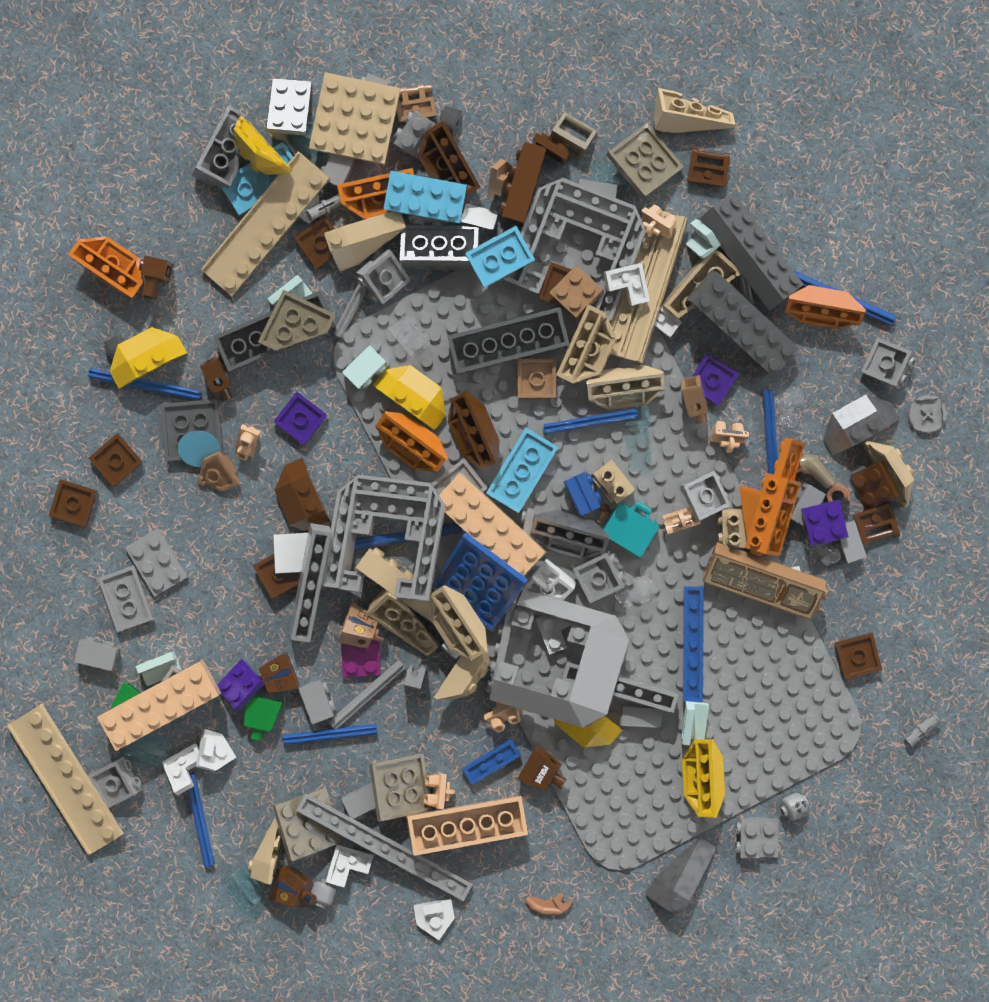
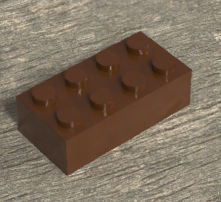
[499,142,547,227]

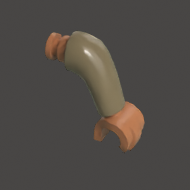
[797,453,850,502]

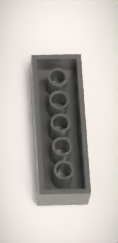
[699,193,803,310]
[686,270,799,377]
[213,291,336,373]
[447,307,570,375]

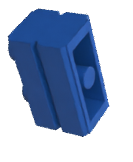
[564,472,603,516]

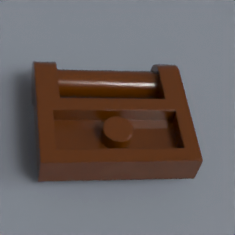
[687,147,730,188]
[853,503,900,547]

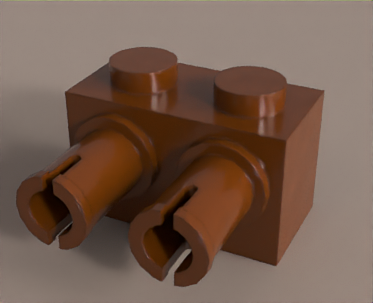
[139,255,173,299]

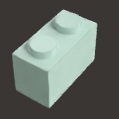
[342,345,387,390]

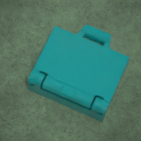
[603,501,659,558]

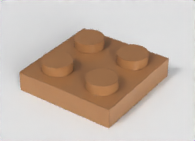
[549,265,604,319]
[517,359,556,398]

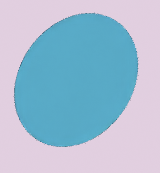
[178,431,220,467]

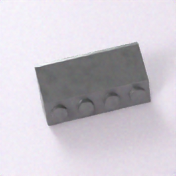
[400,225,479,270]

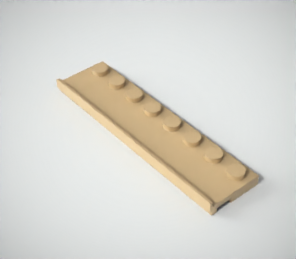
[201,152,331,296]
[610,208,688,364]
[7,704,124,855]

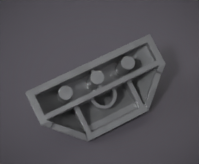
[823,395,899,456]
[530,510,610,560]

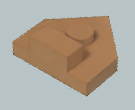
[487,159,513,201]
[197,451,240,492]

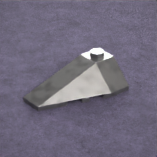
[191,105,246,188]
[645,838,717,917]

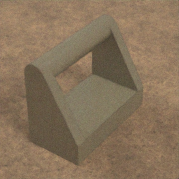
[549,112,597,160]

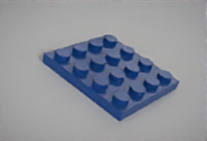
[432,533,528,632]

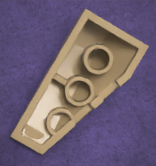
[653,88,735,133]
[324,211,406,271]
[367,589,439,657]
[248,816,282,885]

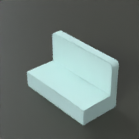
[686,219,721,259]
[267,275,312,307]
[136,651,181,686]
[681,701,709,745]

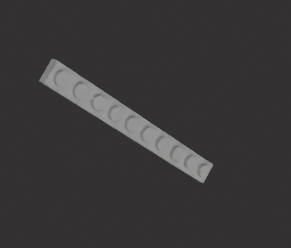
[486,508,535,697]
[296,793,473,901]

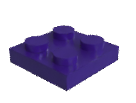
[691,353,739,406]
[273,392,327,445]
[801,500,849,546]
[217,658,265,711]

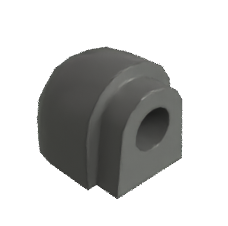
[440,106,463,134]
[104,334,125,358]

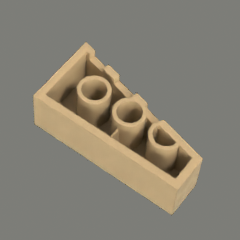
[661,249,741,318]

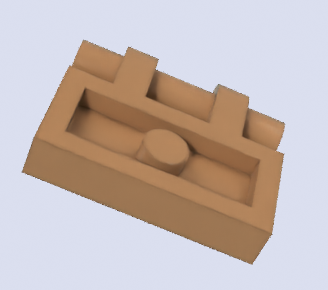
[397,84,437,123]

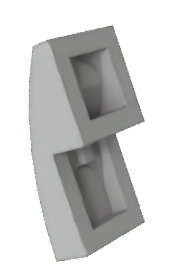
[620,706,662,728]

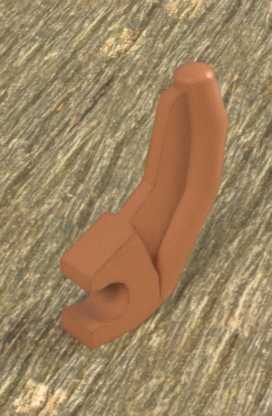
[525,893,573,915]

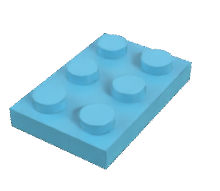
[465,226,535,288]

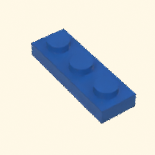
[462,739,521,785]

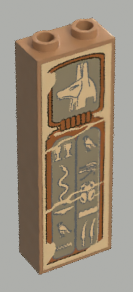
[702,542,828,620]

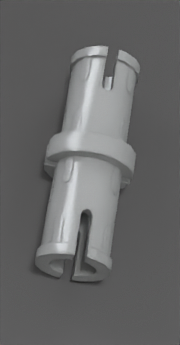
[305,193,342,221]
[904,713,941,747]

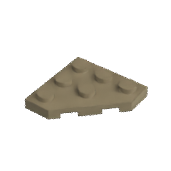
[258,290,336,351]

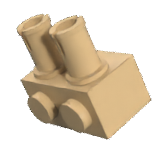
[592,459,635,504]
[717,509,746,548]

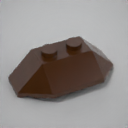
[418,120,480,196]
[448,391,500,469]
[274,458,332,532]

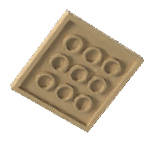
[309,72,401,165]

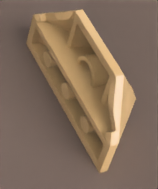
[556,305,617,383]
[587,364,665,410]
[861,441,914,508]
[429,585,487,661]
[434,648,490,701]

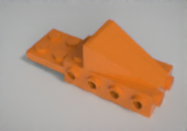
[739,438,805,558]

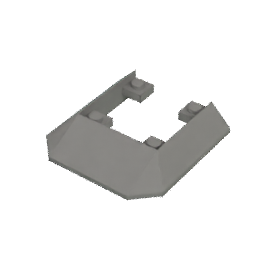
[503,178,646,321]
[321,475,446,601]
[490,589,629,728]

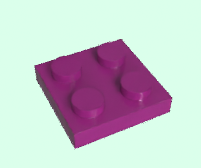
[341,639,381,677]

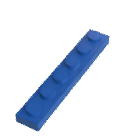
[683,586,703,702]

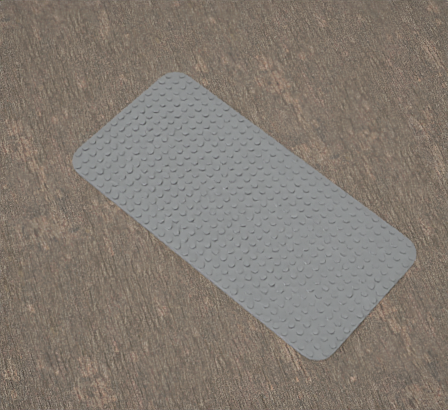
[333,224,861,870]

